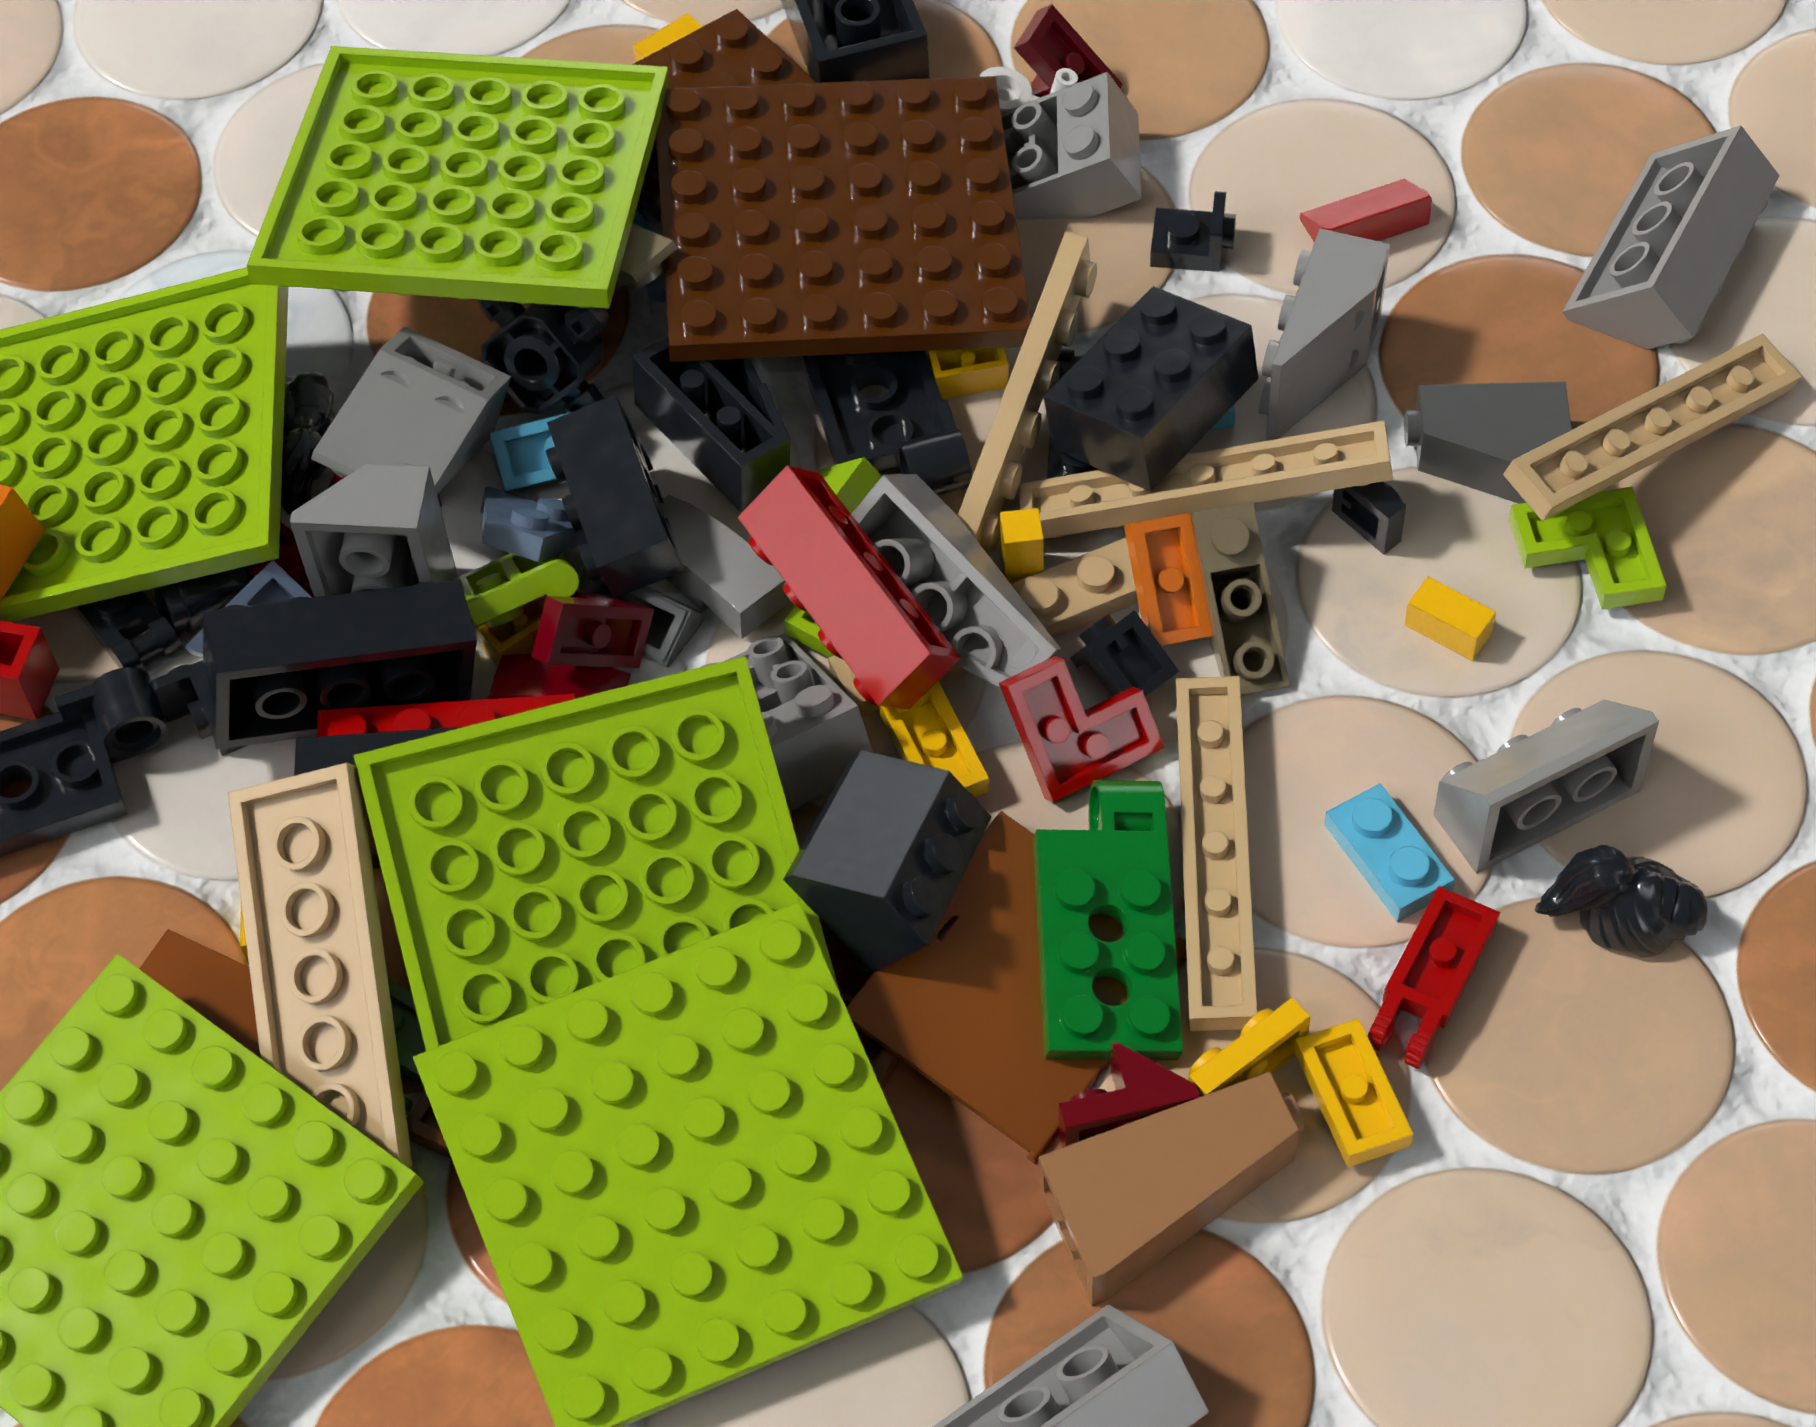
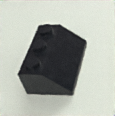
[783,750,992,973]

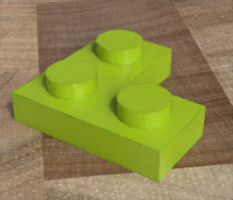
[1509,486,1667,610]

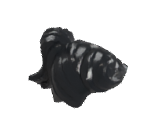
[281,371,336,515]
[1535,845,1708,958]

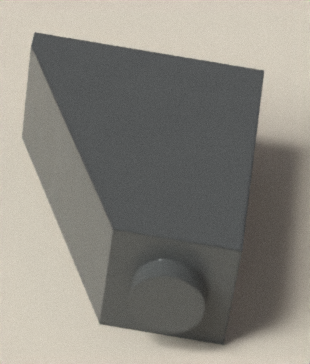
[1404,382,1572,504]

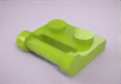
[453,553,579,627]

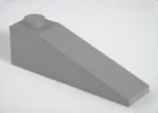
[851,474,1061,687]

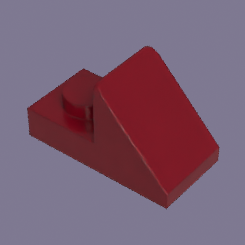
[1014,4,1123,98]
[531,588,654,668]
[1058,1042,1200,1148]

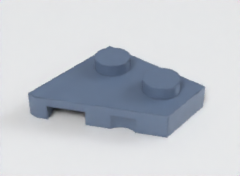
[480,486,588,562]

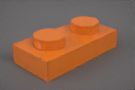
[1124,512,1213,646]

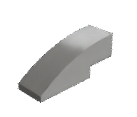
[660,495,789,639]

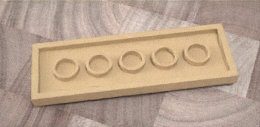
[227,763,413,1168]

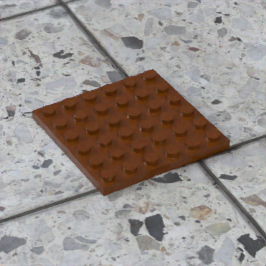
[656,76,1031,362]

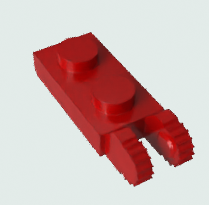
[1367,886,1501,1069]

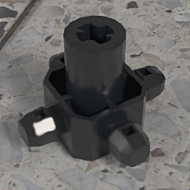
[478,300,609,414]

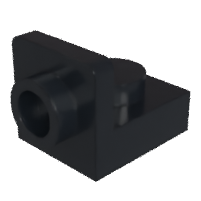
[1150,191,1236,272]
[1332,481,1406,555]
[1070,610,1180,697]
[150,660,246,756]

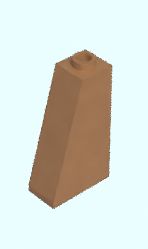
[1038,1072,1304,1306]

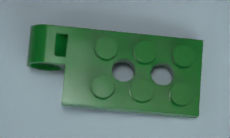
[1032,780,1183,1060]

